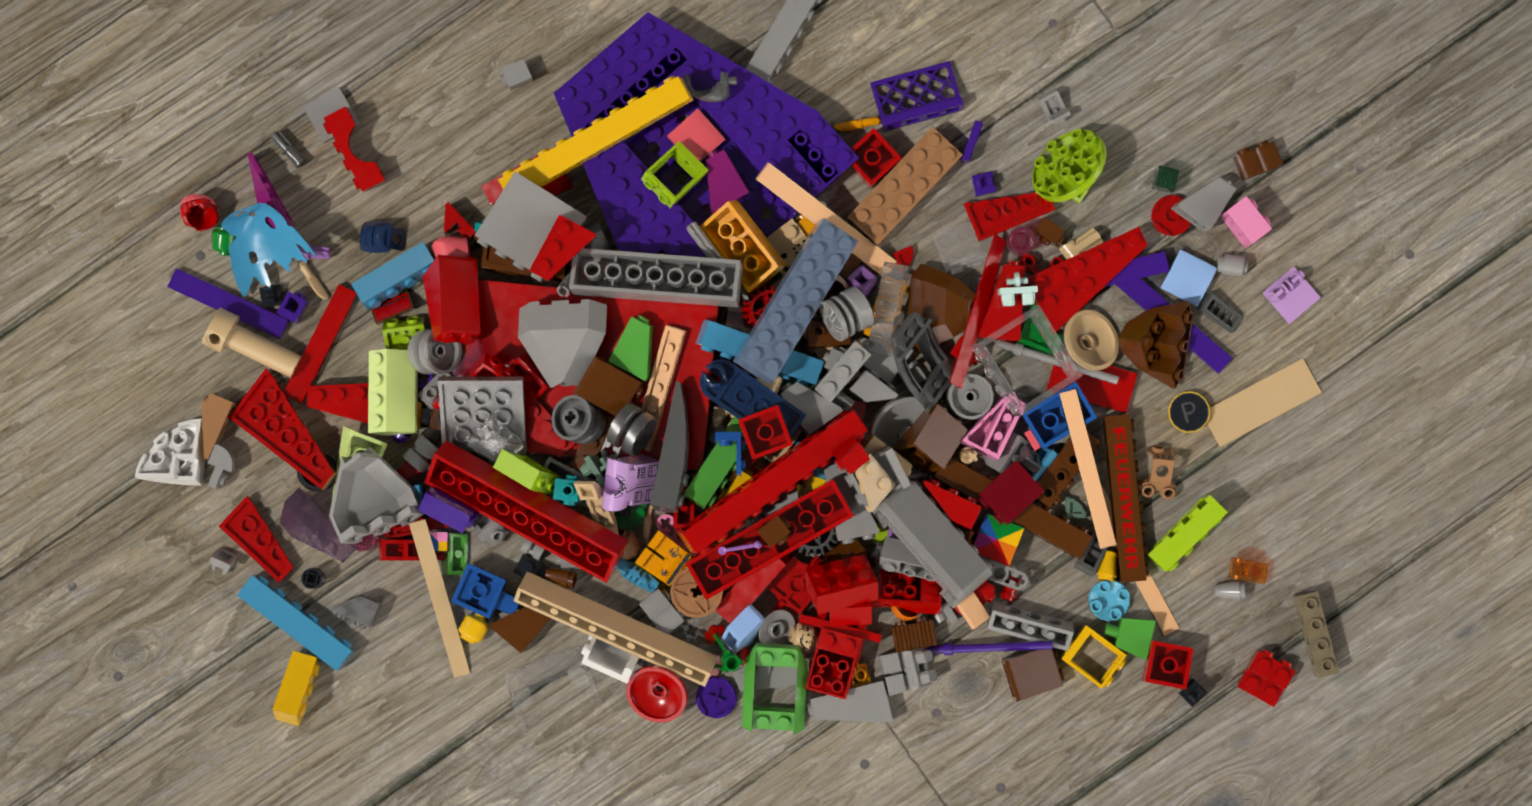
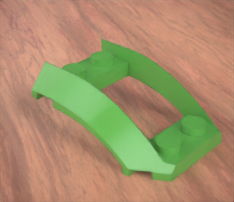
[742,643,808,735]

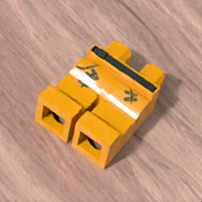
[635,530,692,586]

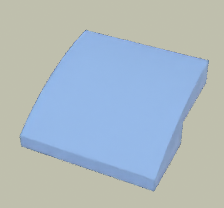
[1161,249,1217,307]

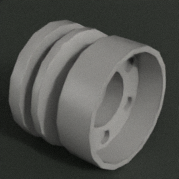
[820,286,874,342]

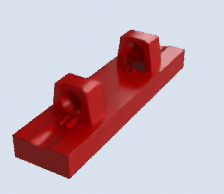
[799,612,882,643]

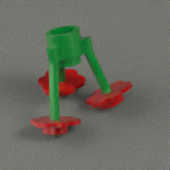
[704,625,750,676]

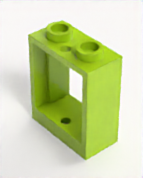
[641,141,709,208]
[493,449,561,495]

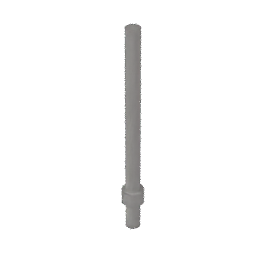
[998,340,1119,385]

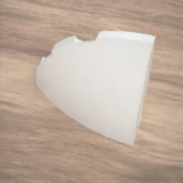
[135,419,205,486]

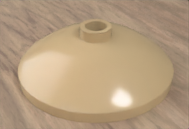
[1064,310,1119,371]

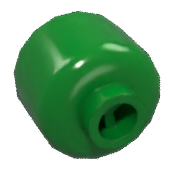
[212,225,236,256]

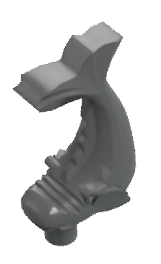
[683,72,737,103]

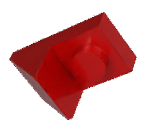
[444,202,476,240]

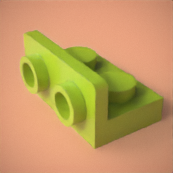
[382,316,425,350]

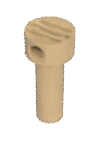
[202,307,302,378]

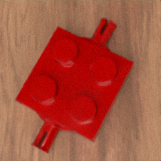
[768,556,823,614]

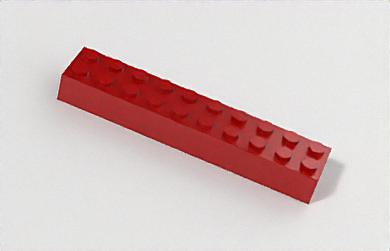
[676,410,868,555]
[425,440,629,583]

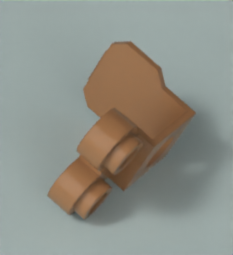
[1140,444,1177,500]

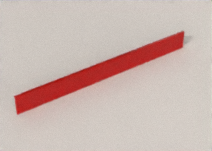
[949,234,1006,389]

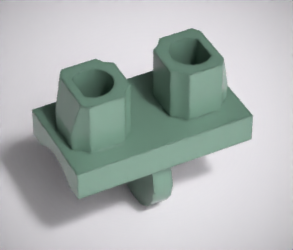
[579,455,607,490]

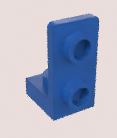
[715,432,745,476]

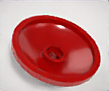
[626,666,688,723]

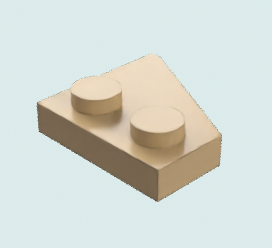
[855,453,896,513]

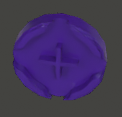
[695,676,737,719]

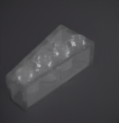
[867,261,912,357]

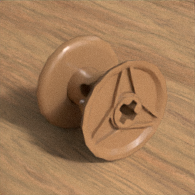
[670,567,723,618]

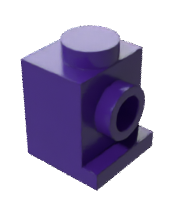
[277,291,309,324]

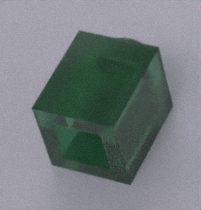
[1151,165,1180,193]

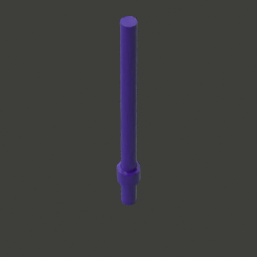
[927,641,1053,656]

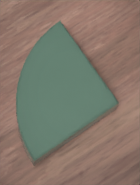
[1065,497,1086,518]

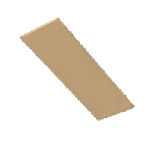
[1207,358,1322,447]

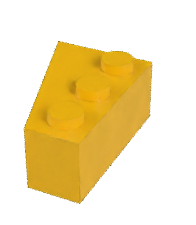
[272,651,320,726]

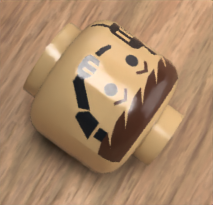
[788,622,820,652]

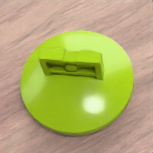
[1032,128,1107,203]

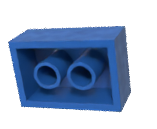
[1021,379,1097,449]

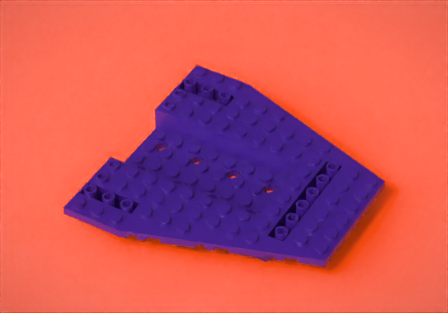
[554,12,859,258]

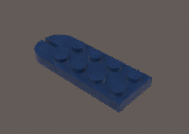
[700,359,806,450]

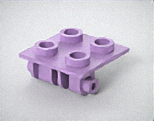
[1263,266,1321,324]

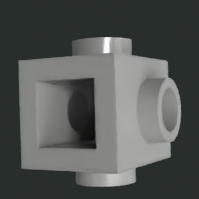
[473,514,509,547]

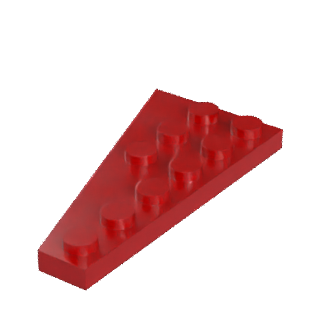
[1028,227,1148,335]
[228,368,336,490]

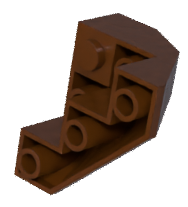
[908,264,976,352]
[1118,301,1194,389]

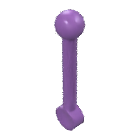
[718,540,762,555]

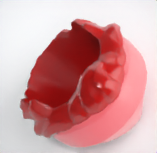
[180,194,219,232]

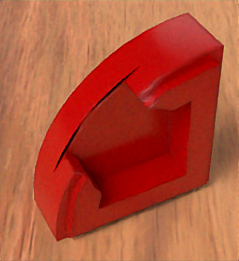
[893,245,914,273]

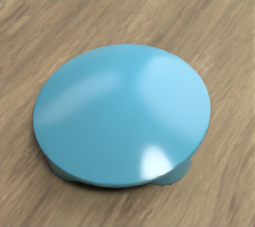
[1088,580,1130,621]

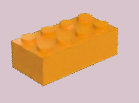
[699,200,787,293]

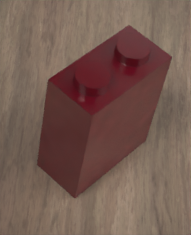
[978,460,1044,525]

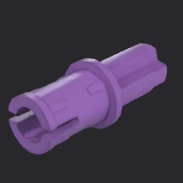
[297,244,331,260]

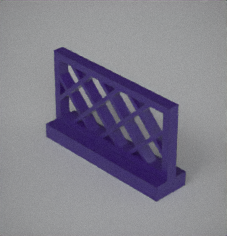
[870,61,963,132]

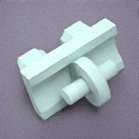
[997,272,1038,307]

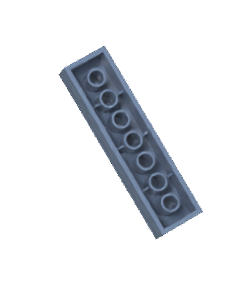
[733,218,858,384]

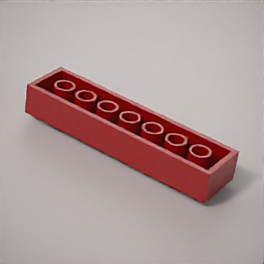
[685,479,854,600]

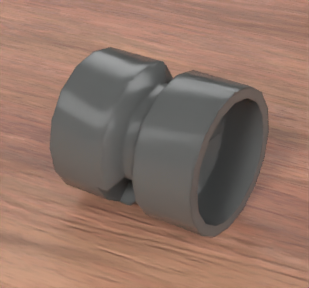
[403,434,439,474]

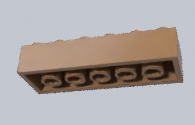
[847,127,963,246]

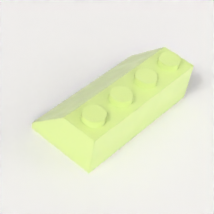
[368,349,418,436]

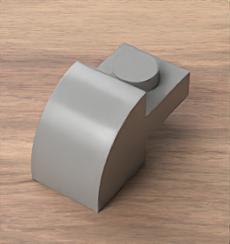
[207,444,236,489]

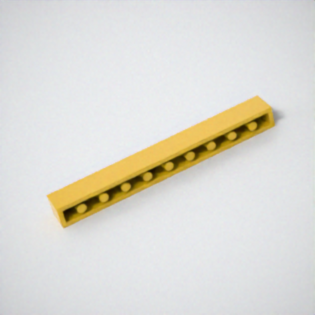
[498,76,693,190]

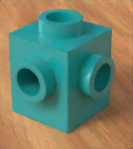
[553,475,583,506]

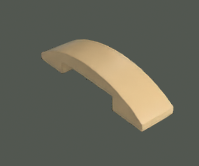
[574,481,619,535]

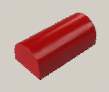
[510,355,550,400]

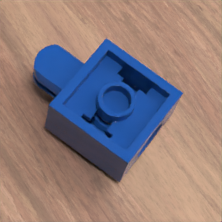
[451,563,519,619]

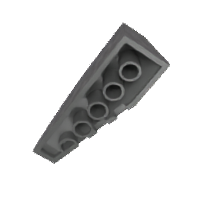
[650,382,689,513]

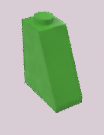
[609,315,653,381]

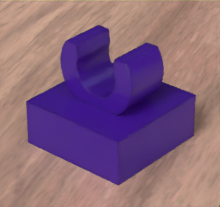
[971,172,996,197]

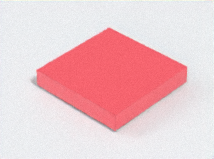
[667,108,725,162]

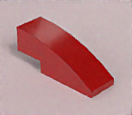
[379,540,445,561]

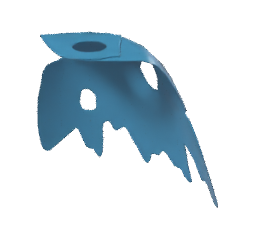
[221,203,317,296]

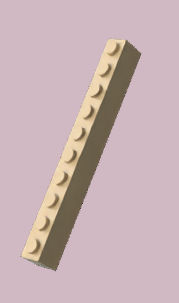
[514,572,718,687]

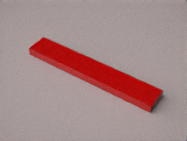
[284,284,357,404]

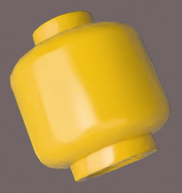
[458,613,489,644]

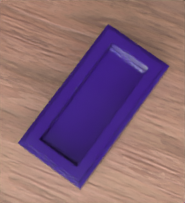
[960,120,983,164]

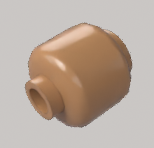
[618,529,641,560]

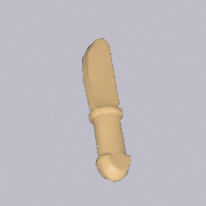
[297,260,329,300]

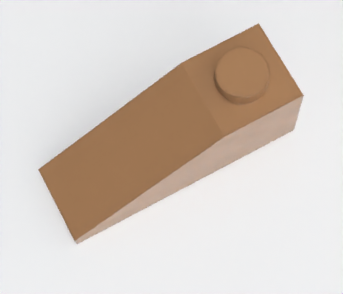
[201,393,237,460]

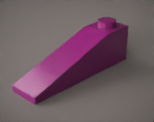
[247,152,296,228]

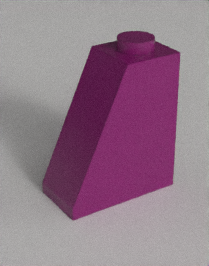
[706,149,749,214]

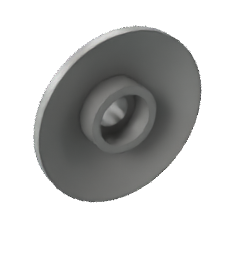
[759,609,796,645]

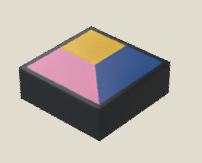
[429,531,449,552]

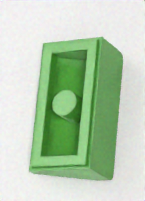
[442,533,468,575]

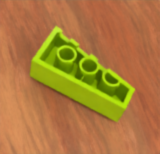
[1147,495,1228,572]

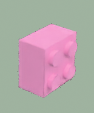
[1220,196,1272,248]

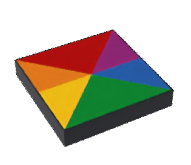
[974,513,1025,567]

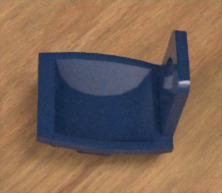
[360,221,405,253]

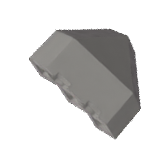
[518,299,607,388]
[329,447,424,544]

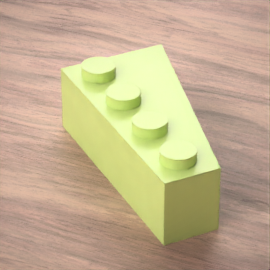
[330,426,387,510]

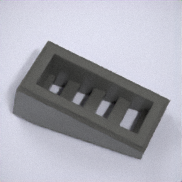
[1196,292,1243,333]
[1074,529,1109,577]

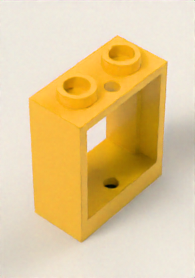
[1060,625,1127,689]

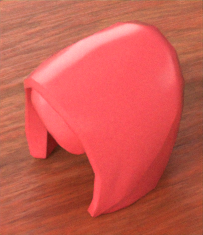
[432,235,471,258]

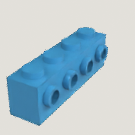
[351,242,434,310]

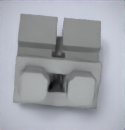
[878,648,937,696]

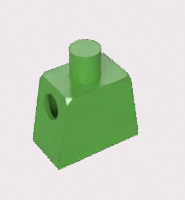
[1104,618,1156,660]

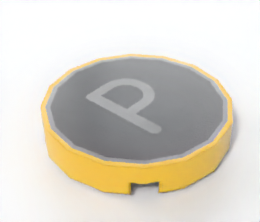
[1168,392,1210,433]

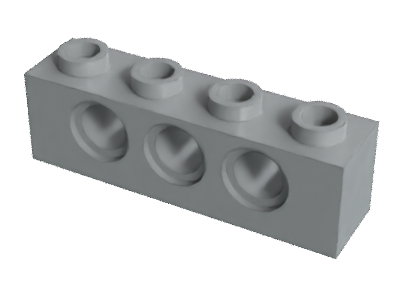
[987,601,1074,651]

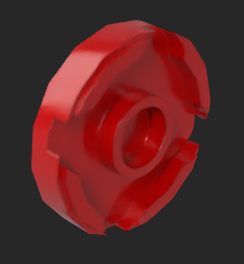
[1151,195,1191,236]

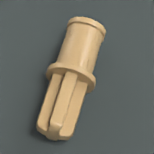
[956,447,978,464]

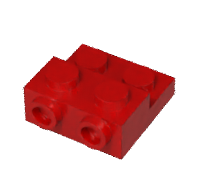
[1236,649,1295,707]

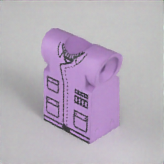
[602,454,659,511]

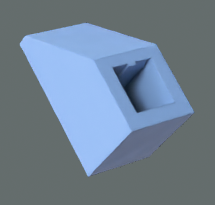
[721,604,765,653]

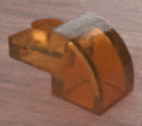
[1227,557,1269,585]

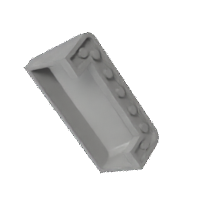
[871,480,993,609]

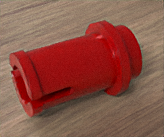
[1000,575,1021,602]

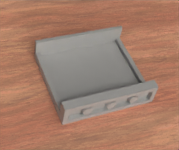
[475,171,587,282]

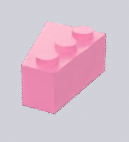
[960,394,1025,461]

